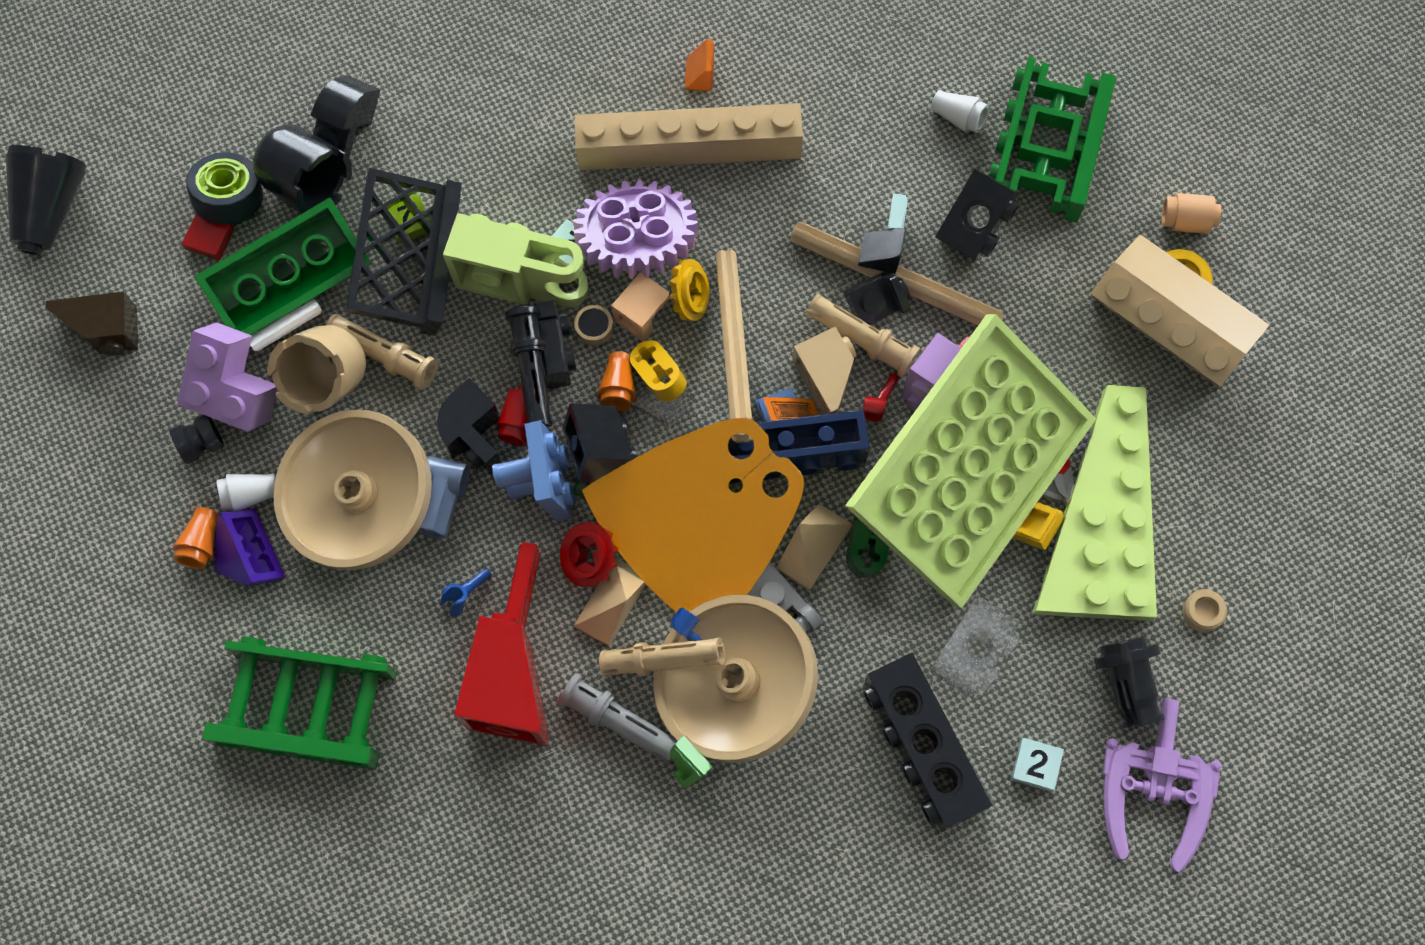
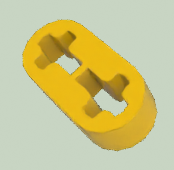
[630,340,687,402]

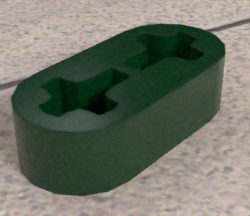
[846,516,889,578]

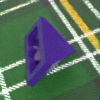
[214,509,285,586]

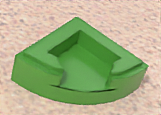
[670,735,713,789]

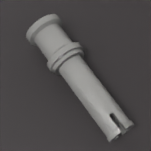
[557,673,677,764]

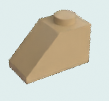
[792,326,856,415]

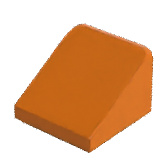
[685,39,714,91]

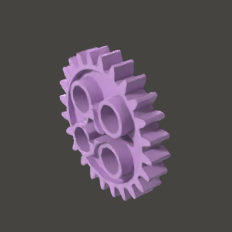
[573,179,698,279]

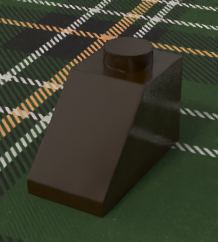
[46,291,138,356]

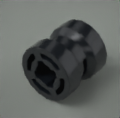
[169,414,225,464]

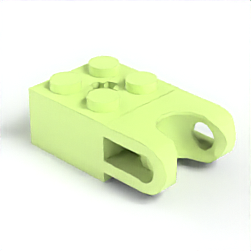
[443,213,589,307]

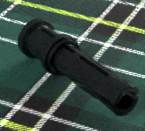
[505,306,553,428]

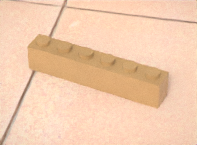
[574,103,803,170]

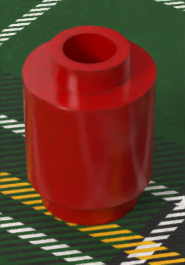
[497,385,537,447]

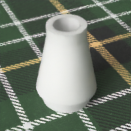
[931,90,989,133]
[217,473,275,511]

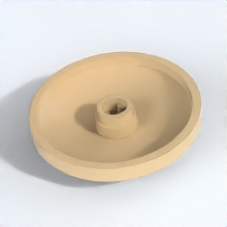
[273,410,432,570]
[653,595,818,763]

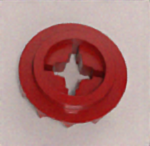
[560,522,619,587]

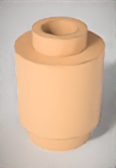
[1161,193,1221,234]

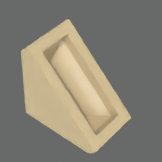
[776,504,852,591]
[574,557,646,647]

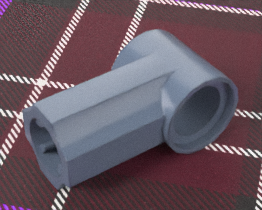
[417,456,470,540]

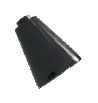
[6,145,86,256]

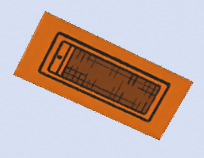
[763,397,819,421]

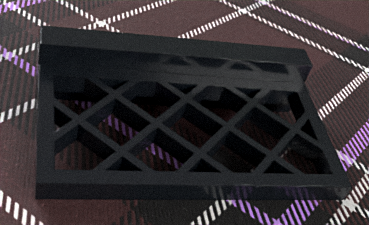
[345,168,462,336]

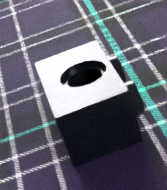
[935,169,1020,260]

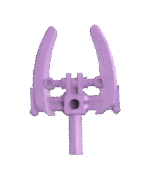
[1102,698,1222,872]

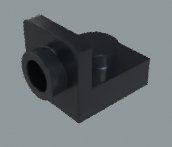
[843,272,910,325]

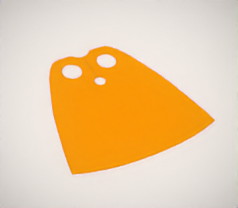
[582,418,804,612]

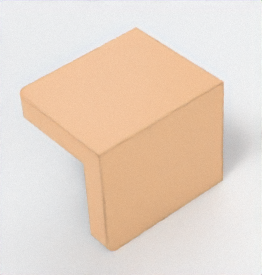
[611,271,670,342]

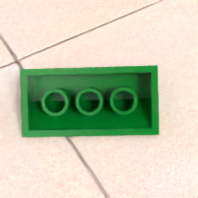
[194,198,372,336]

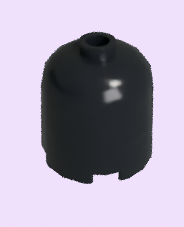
[253,125,352,214]

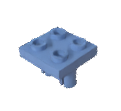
[493,421,576,522]

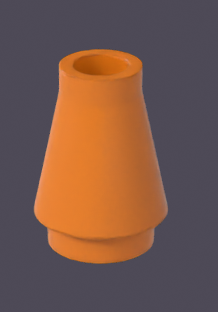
[597,351,636,412]
[173,507,219,570]

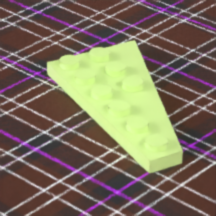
[1032,385,1157,621]

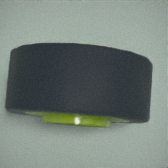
[186,152,263,225]

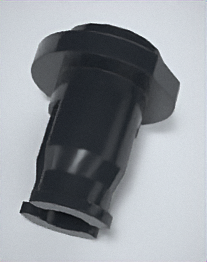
[1094,636,1165,728]

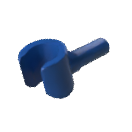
[439,568,492,617]
[671,607,702,641]

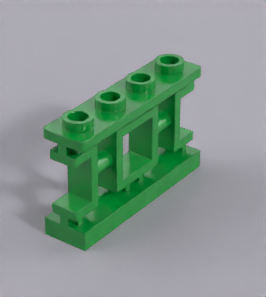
[989,56,1117,223]

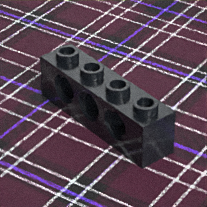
[862,652,993,833]

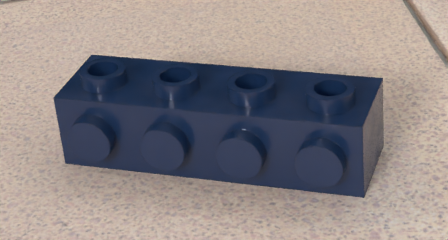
[728,410,870,485]

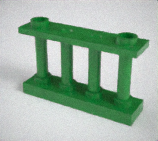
[202,636,397,770]

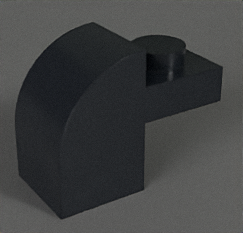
[310,76,381,157]
[437,378,502,476]

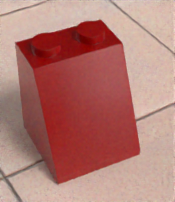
[454,613,549,746]

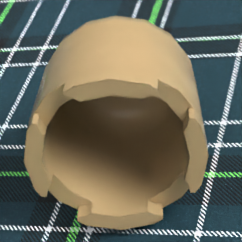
[267,325,366,414]

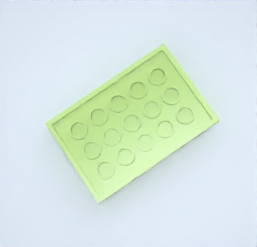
[845,314,1096,608]

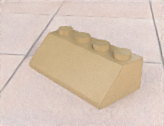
[1090,235,1269,389]

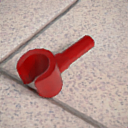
[862,373,899,422]

